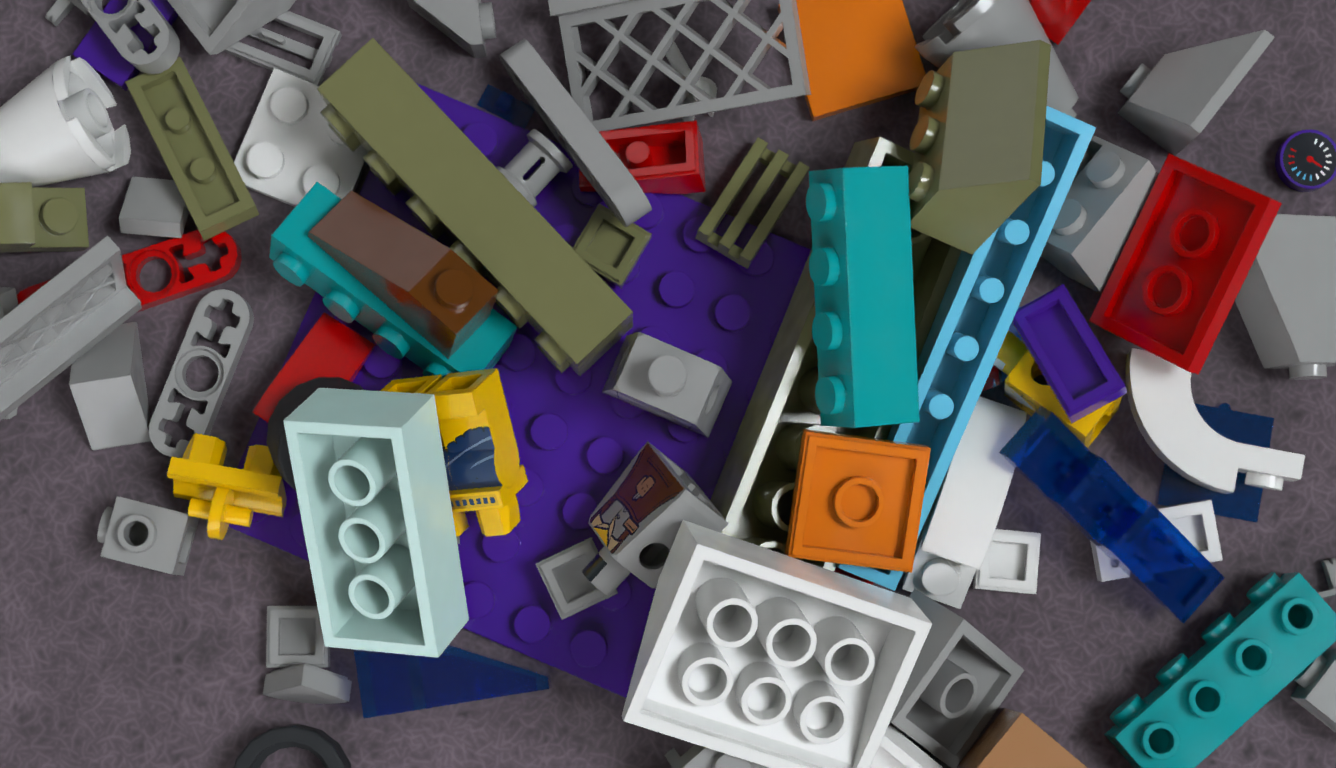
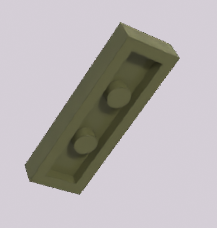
[125,56,260,241]

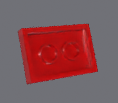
[1089,153,1282,375]

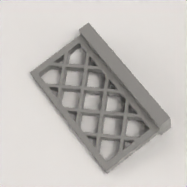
[548,0,811,132]
[0,235,142,421]

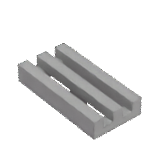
[223,11,342,86]

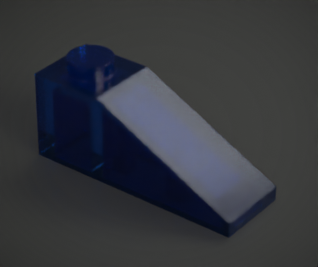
[354,643,552,719]

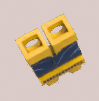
[380,368,528,537]

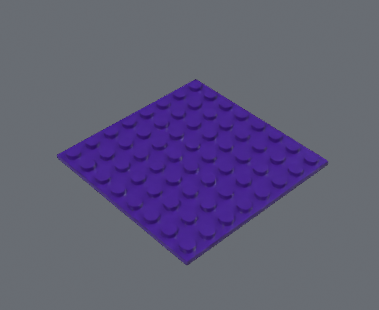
[229,83,811,698]

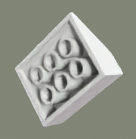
[622,520,932,768]

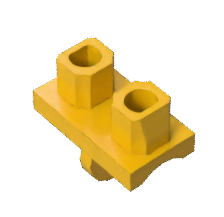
[167,433,287,540]

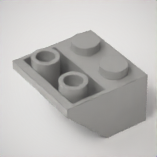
[1041,135,1159,294]

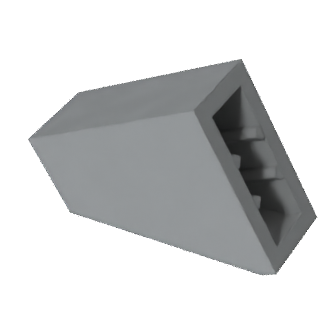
[1235,214,1336,380]

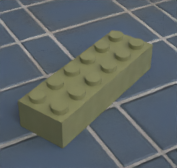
[317,38,633,376]

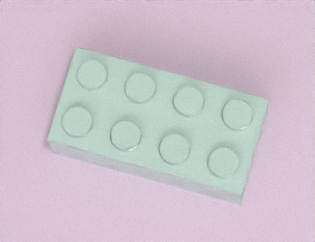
[283,388,469,658]

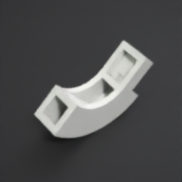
[1126,348,1305,494]
[902,396,1027,609]

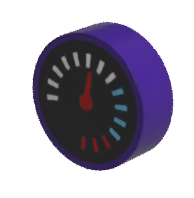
[1275,130,1336,192]

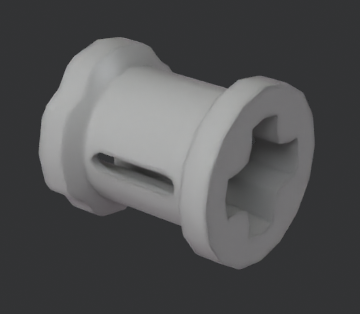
[496,129,573,207]

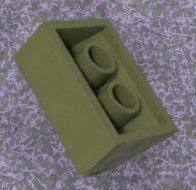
[909,40,1051,255]

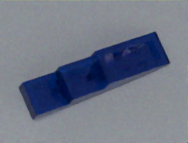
[999,406,1225,624]

